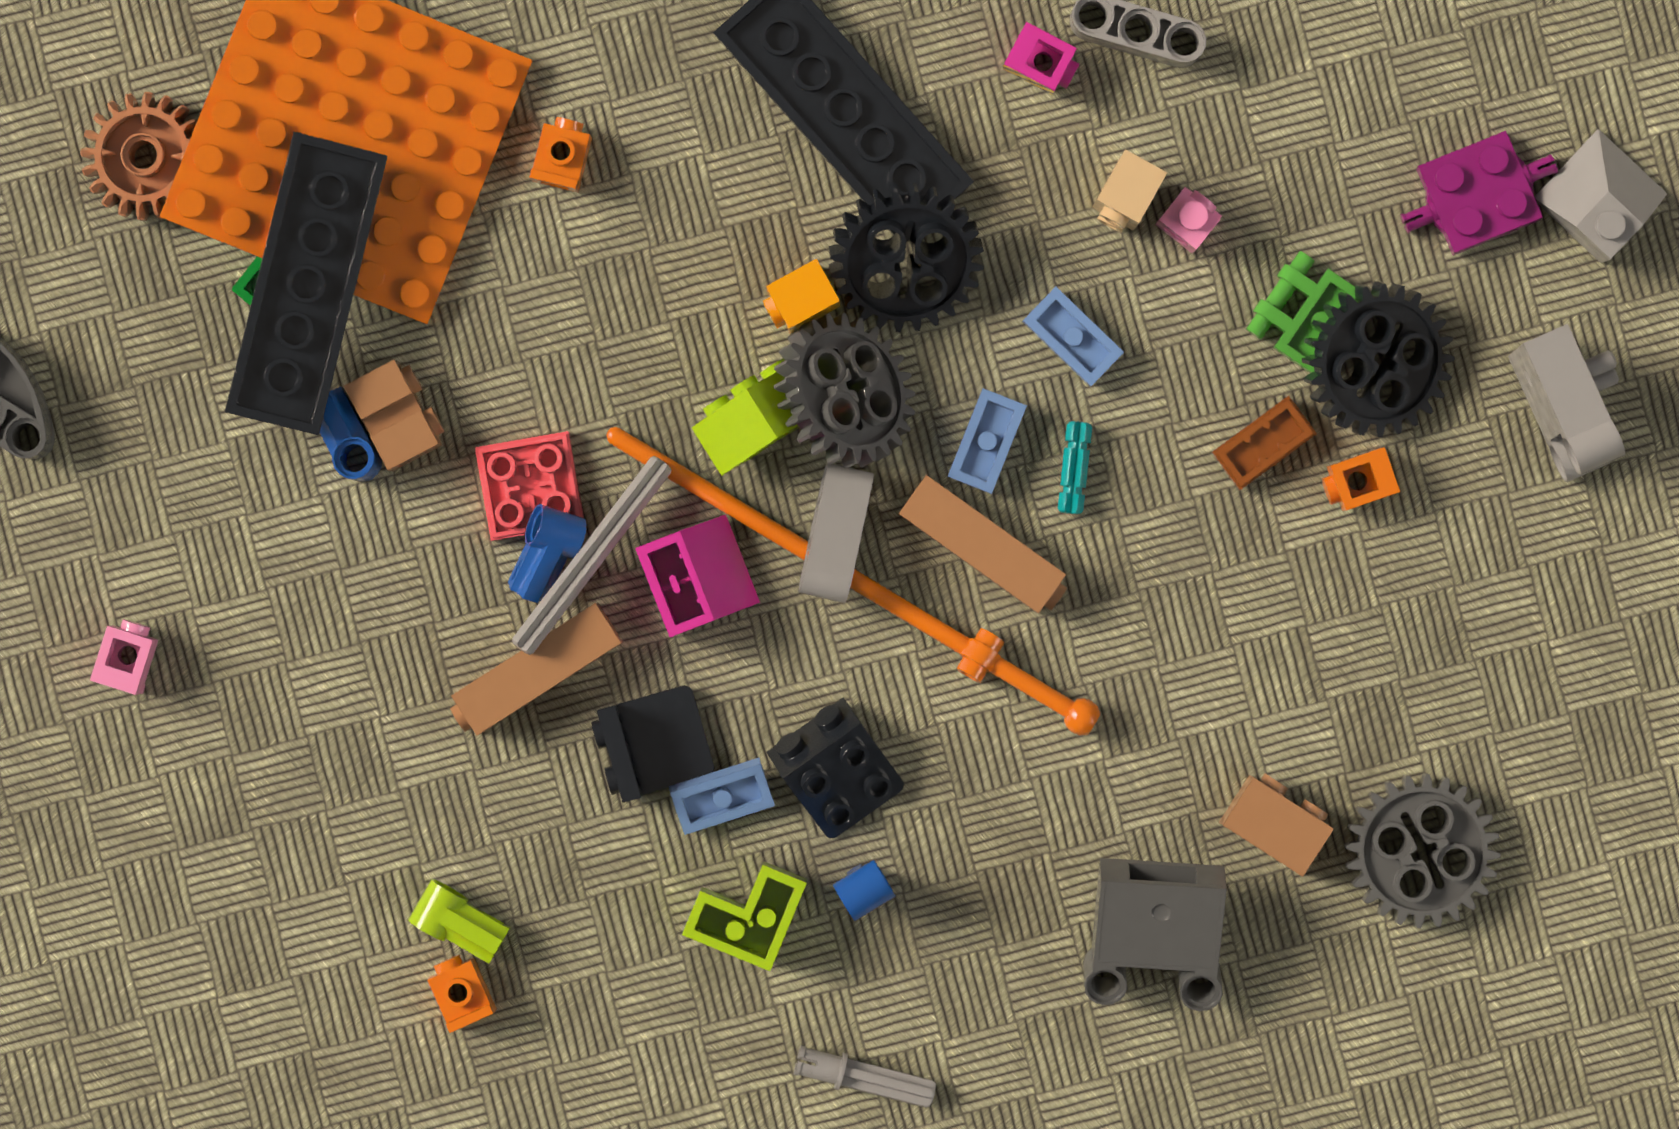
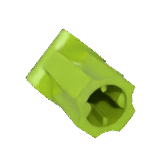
[408,879,510,964]

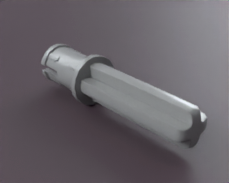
[793,1045,936,1108]

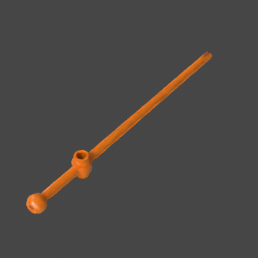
[606,427,1101,736]

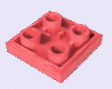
[475,431,584,541]

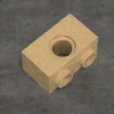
[1092,149,1167,233]

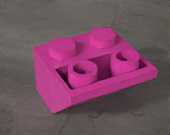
[635,514,760,637]

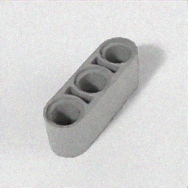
[1070,0,1206,68]
[798,463,874,603]

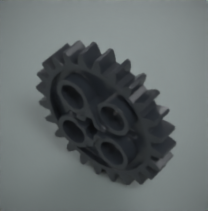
[828,183,984,333]
[1302,281,1455,437]

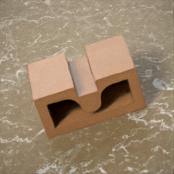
[344,359,445,472]
[1219,773,1334,877]

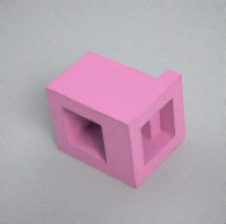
[1155,187,1222,253]
[90,619,158,695]

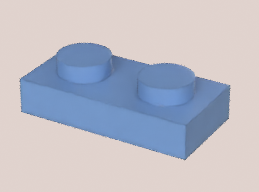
[1022,286,1124,387]
[947,388,1027,494]
[669,758,775,835]

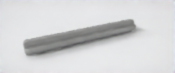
[512,456,671,655]

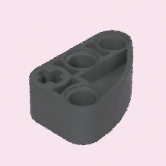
[0,338,55,460]

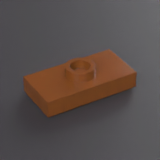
[1211,396,1317,490]

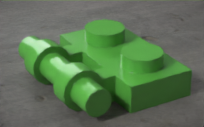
[1246,251,1355,373]

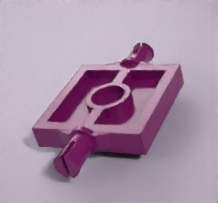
[1400,131,1558,256]

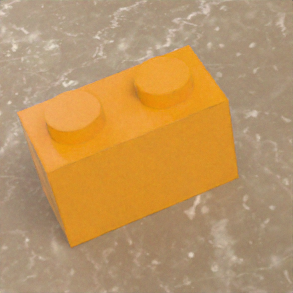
[763,258,840,334]

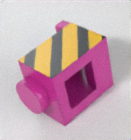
[1002,22,1080,95]

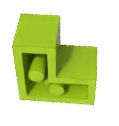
[692,358,800,476]
[682,861,807,971]

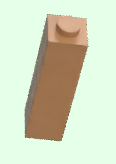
[898,475,1067,613]
[450,603,623,736]

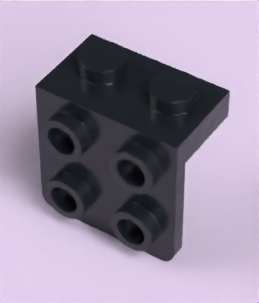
[591,685,714,803]
[766,697,904,838]

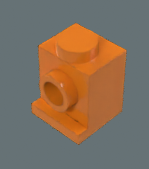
[529,117,592,193]
[1322,447,1400,511]
[427,954,497,1033]

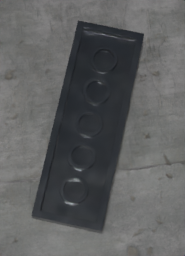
[713,0,974,243]
[224,132,388,435]

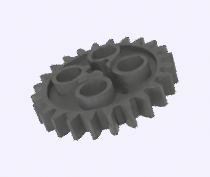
[774,313,915,468]
[1344,773,1501,928]

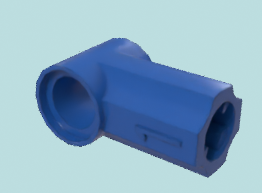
[320,386,382,482]
[508,504,587,603]
[833,860,896,921]

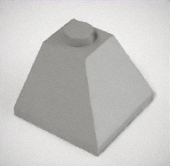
[1534,129,1667,263]

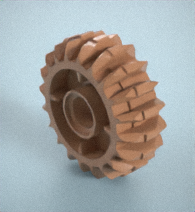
[80,92,198,221]

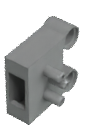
[1508,324,1626,482]

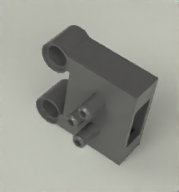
[1083,858,1227,1011]

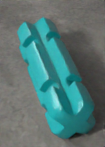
[1058,421,1093,515]

